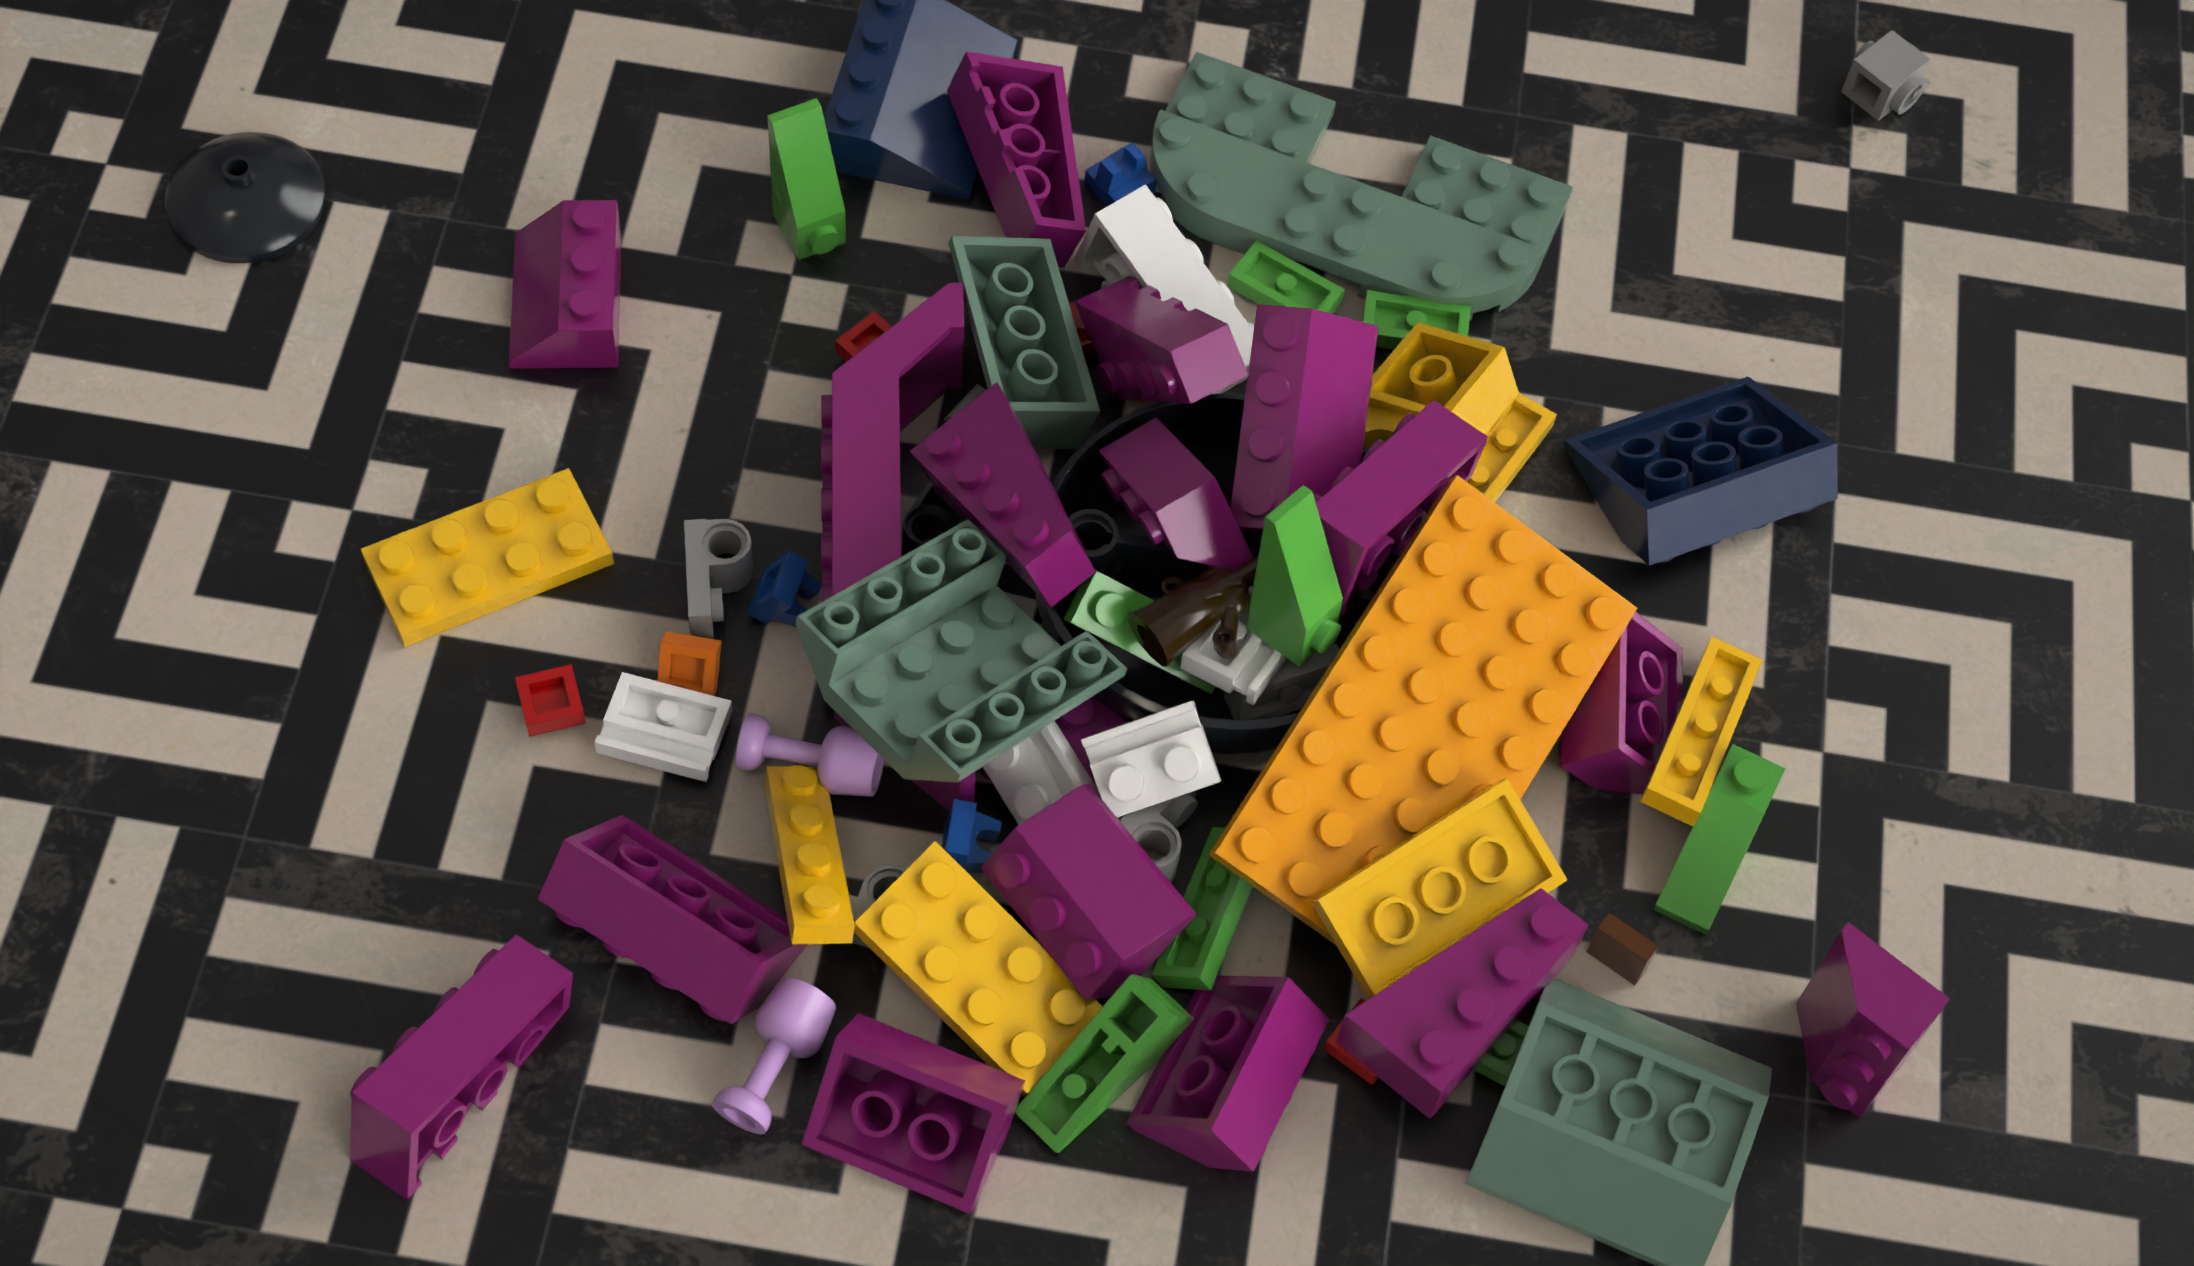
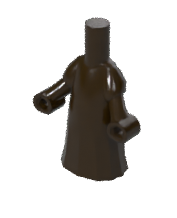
[1128,555,1259,667]

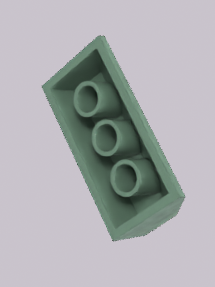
[948,236,1100,449]

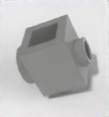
[1841,30,1930,121]

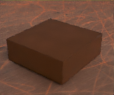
[1587,913,1658,985]

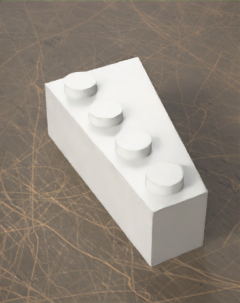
[1074,184,1254,394]

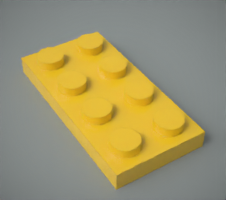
[360,468,614,647]
[1310,778,1567,999]
[854,841,1103,1097]

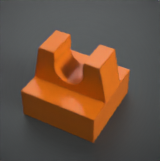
[657,631,722,696]

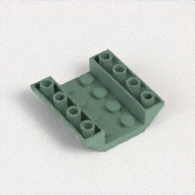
[795,519,1127,783]
[1466,978,1772,1266]

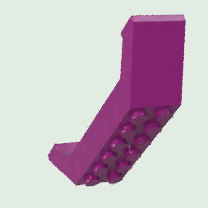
[821,283,976,811]

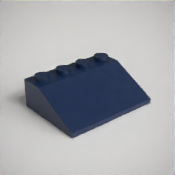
[824,0,1017,200]
[1564,376,1838,566]

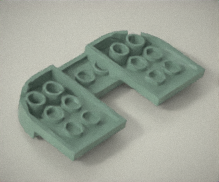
[1150,51,1573,321]

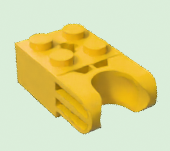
[1364,322,1519,449]

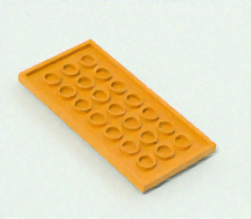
[1208,475,1637,945]

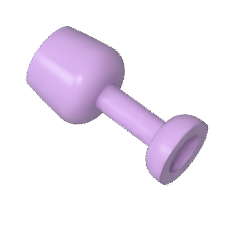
[736,713,884,797]
[712,978,836,1135]

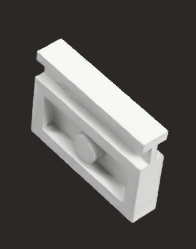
[1180,586,1287,705]
[594,672,732,782]
[1081,701,1222,817]
[983,721,1100,825]

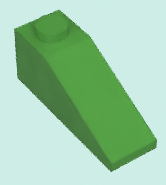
[767,98,846,260]
[1246,485,1343,667]
[1653,744,1786,935]
[1015,974,1194,1153]

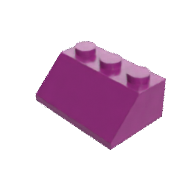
[509,200,622,369]
[1099,417,1254,570]
[1558,612,1683,795]
[981,784,1197,1001]
[1796,922,1950,1118]
[1126,975,1329,1172]
[801,1013,1026,1214]

